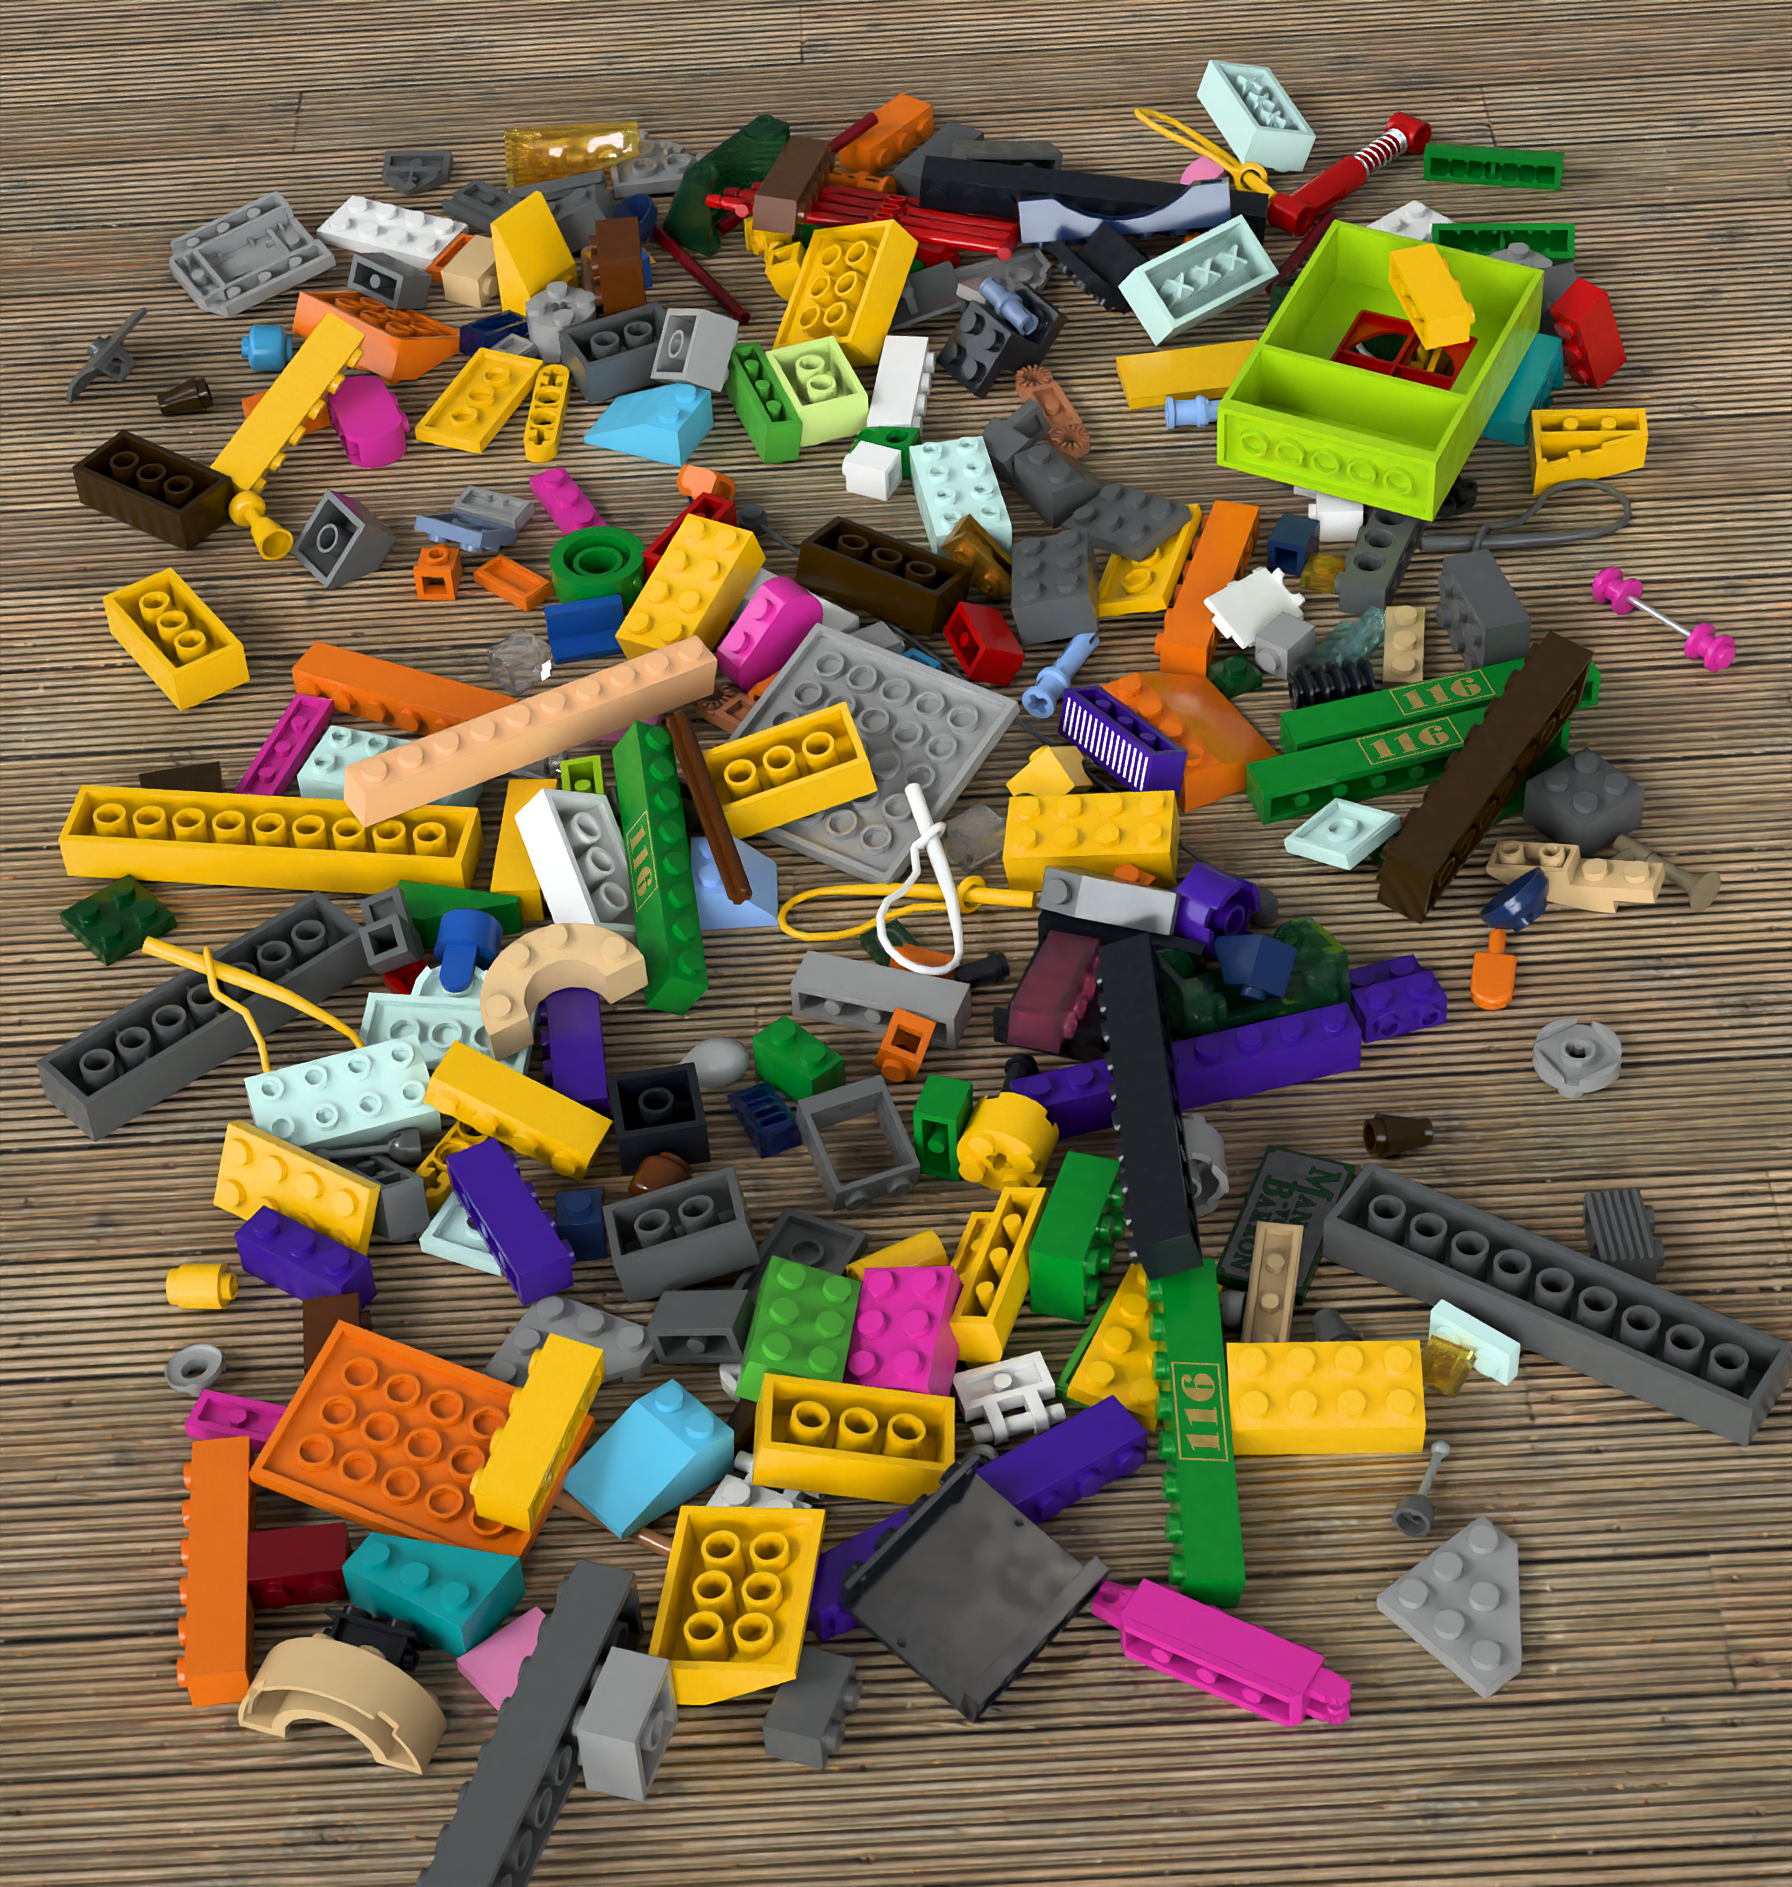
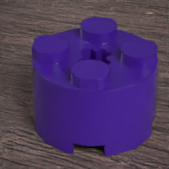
[1170,862,1261,959]

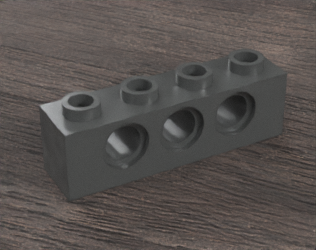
[1334,506,1426,620]

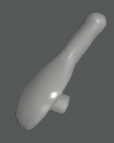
[639,1037,750,1089]

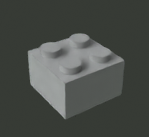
[650,308,739,392]
[572,1646,678,1802]

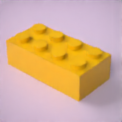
[615,513,766,660]
[102,567,250,711]
[702,701,878,840]
[1003,790,1180,891]
[1226,1340,1426,1455]
[752,1373,955,1505]

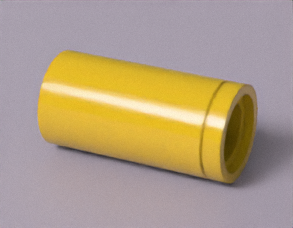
[846,1229,949,1294]

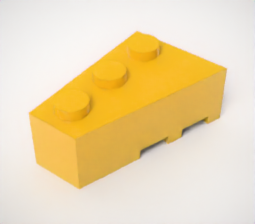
[1528,408,1648,496]

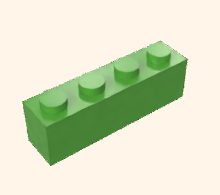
[723,342,802,464]

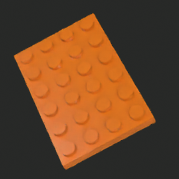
[249,1320,596,1566]

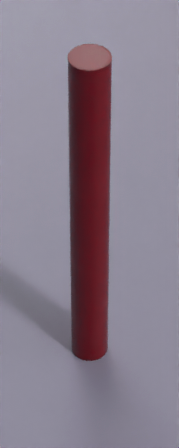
[1265,211,1337,295]

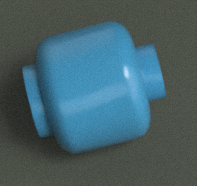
[241,324,292,372]

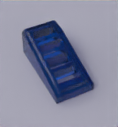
[459,310,528,358]
[727,1081,802,1159]

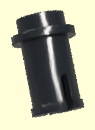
[953,950,1010,989]
[998,1053,1039,1096]

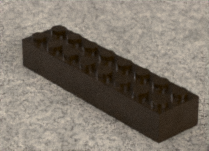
[1376,631,1594,925]

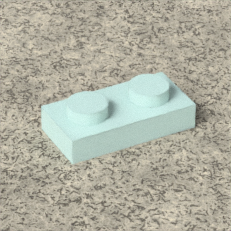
[1429,1299,1521,1386]

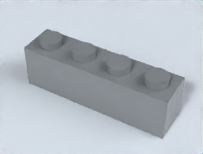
[790,950,972,1050]

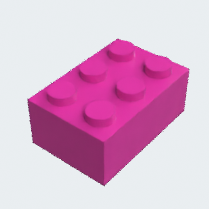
[842,1266,964,1397]

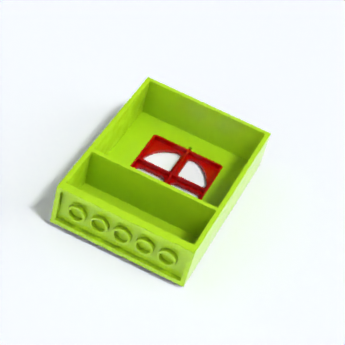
[1217,219,1545,522]

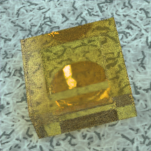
[1300,553,1346,595]
[1421,1335,1477,1399]

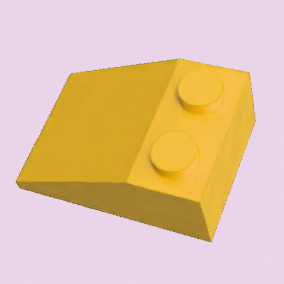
[490,190,579,322]

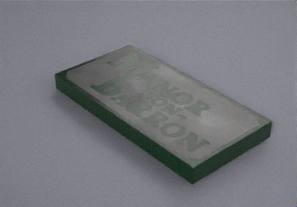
[1216,1145,1355,1306]

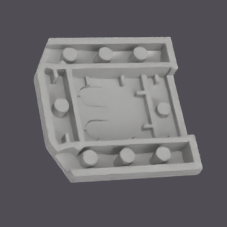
[169,190,336,318]

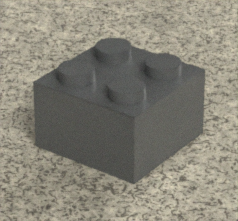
[1523,747,1645,858]

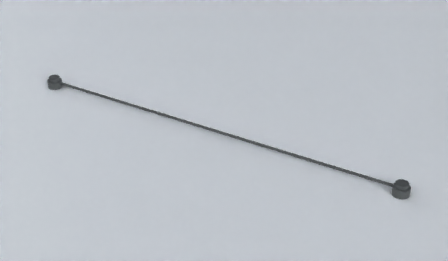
[737,504,1278,927]

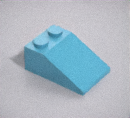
[583,383,714,467]
[563,1379,734,1540]

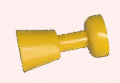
[228,491,293,561]

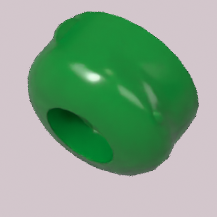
[549,526,647,611]

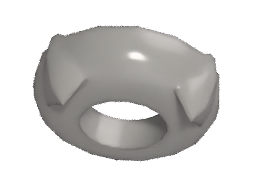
[164,1343,227,1397]

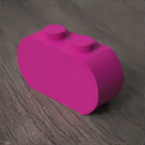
[327,376,410,468]
[716,576,823,694]

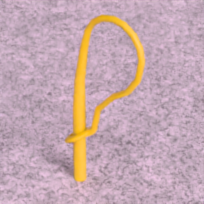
[1134,107,1278,204]
[777,875,1037,941]
[142,936,366,1073]

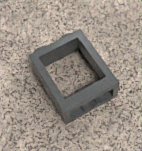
[795,1074,921,1212]

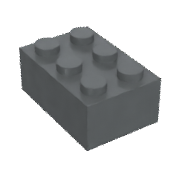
[558,301,667,404]
[1011,528,1099,646]
[1436,548,1531,671]
[602,1166,761,1304]

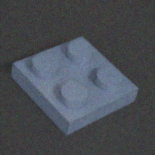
[414,511,518,553]

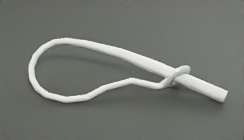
[876,783,964,976]

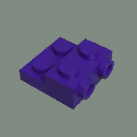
[1333,954,1448,1044]

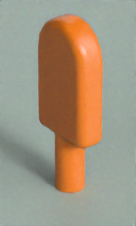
[1470,929,1517,1010]

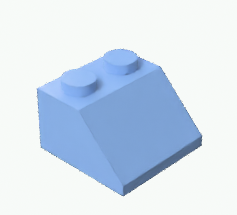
[691,835,779,930]

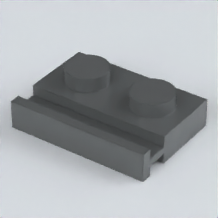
[442,179,522,235]

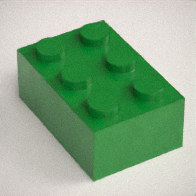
[1029,1150,1127,1323]

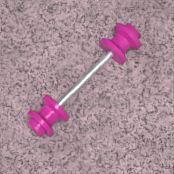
[1592,566,1736,672]

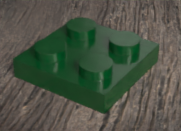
[59,874,177,967]

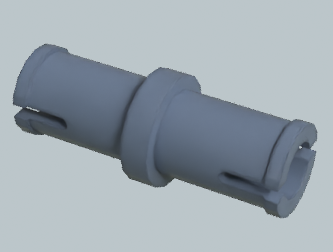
[979,276,1038,335]

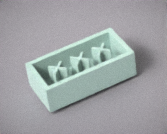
[1197,60,1316,173]
[1118,214,1279,346]
[909,436,1012,560]
[297,725,483,807]
[244,1033,442,1160]

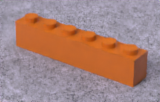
[1154,500,1260,677]
[291,641,519,736]
[177,1435,257,1707]

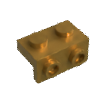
[940,514,1012,602]

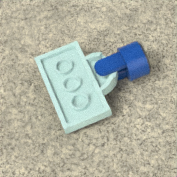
[356,908,539,1078]

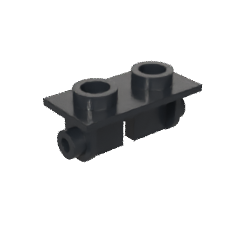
[322,1605,430,1672]

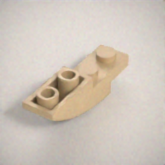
[1486,840,1665,914]

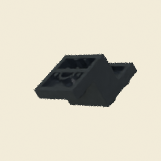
[1049,222,1151,315]
[936,281,1068,399]

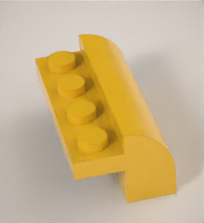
[949,1187,1050,1370]

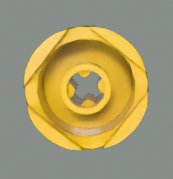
[957,1092,1059,1192]

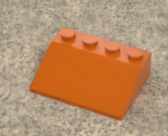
[291,290,473,385]
[1102,672,1280,813]

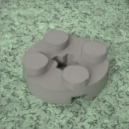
[1532,1018,1622,1098]

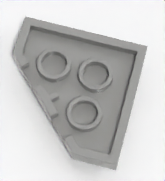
[605,129,715,198]
[954,248,1051,314]
[481,1293,657,1388]
[1376,1515,1522,1700]

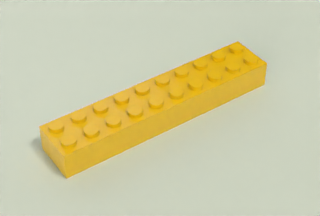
[58,785,484,894]

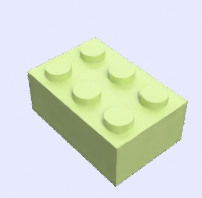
[765,336,869,448]

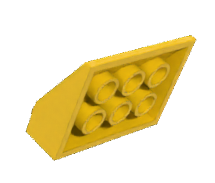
[772,219,919,367]
[648,1505,827,1705]

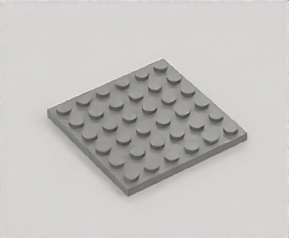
[725,622,1020,885]

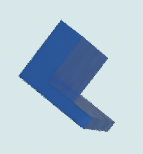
[544,594,624,665]

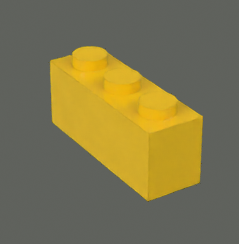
[1389,243,1475,350]

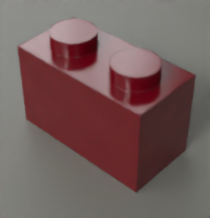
[247,1522,353,1610]

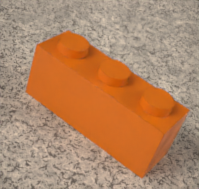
[839,93,934,176]

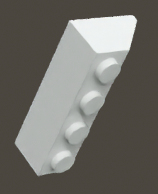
[514,788,638,946]

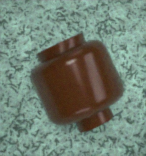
[628,1152,693,1198]

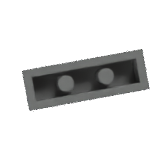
[893,121,984,198]
[951,140,1063,170]

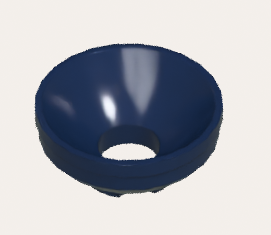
[614,194,657,246]
[1479,867,1549,932]

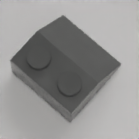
[547,184,615,254]
[1014,442,1105,529]
[290,489,397,590]

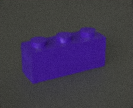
[234,1205,377,1310]

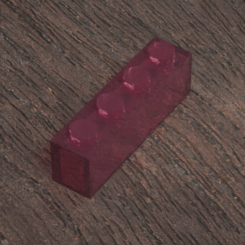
[1007,930,1101,1053]

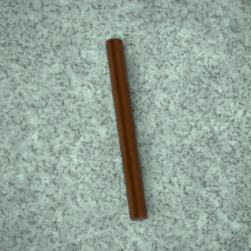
[666,710,752,905]

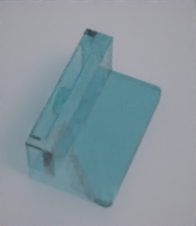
[1305,606,1385,671]

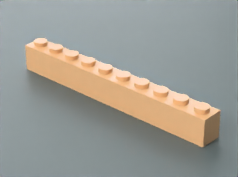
[344,635,718,828]

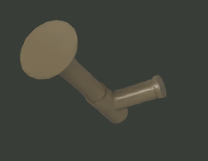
[1609,834,1721,912]

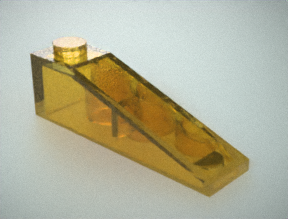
[504,121,640,193]

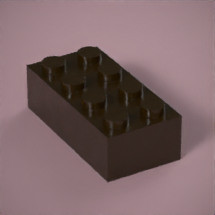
[72,430,235,552]
[795,516,973,637]

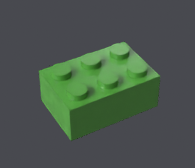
[734,1255,862,1402]

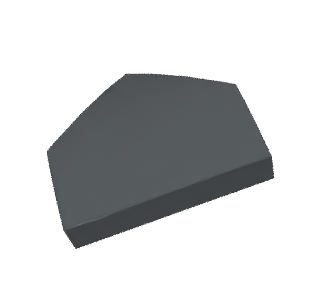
[381,151,453,196]

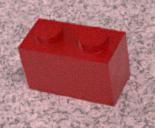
[943,601,1025,687]

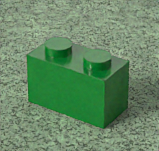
[752,1015,846,1104]
[913,1074,973,1182]

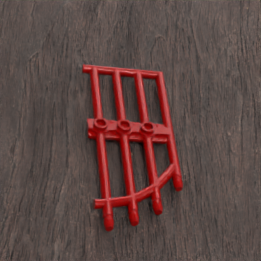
[705,182,1021,261]

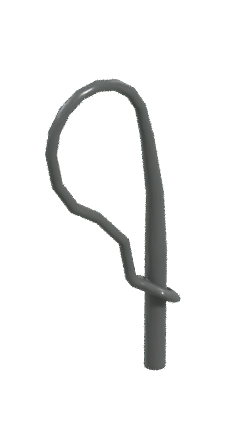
[1418,479,1632,552]

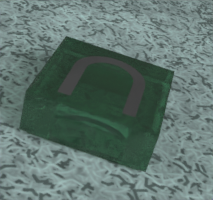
[860,919,918,967]

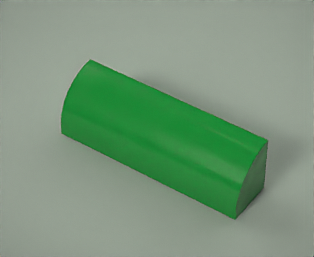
[1423,142,1565,191]
[1430,223,1575,266]

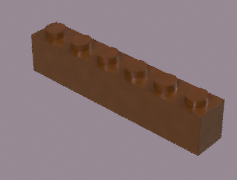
[752,136,836,235]

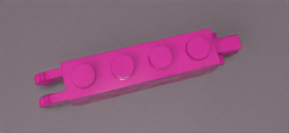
[1092,1578,1352,1727]

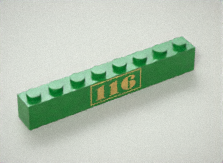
[1280,644,1601,754]
[1246,706,1570,825]
[612,720,709,1016]
[1145,1258,1246,1607]

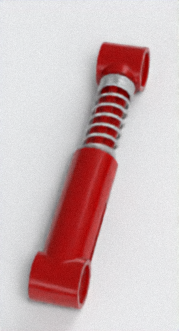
[1267,111,1432,237]

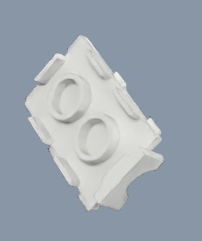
[1204,567,1305,649]

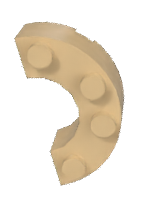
[480,923,649,1062]
[238,1633,447,1775]

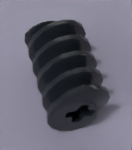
[1288,656,1375,710]

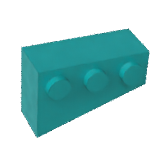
[1483,333,1565,447]
[342,1532,526,1658]

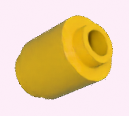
[166,1263,238,1309]

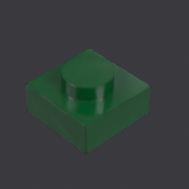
[1208,652,1263,700]

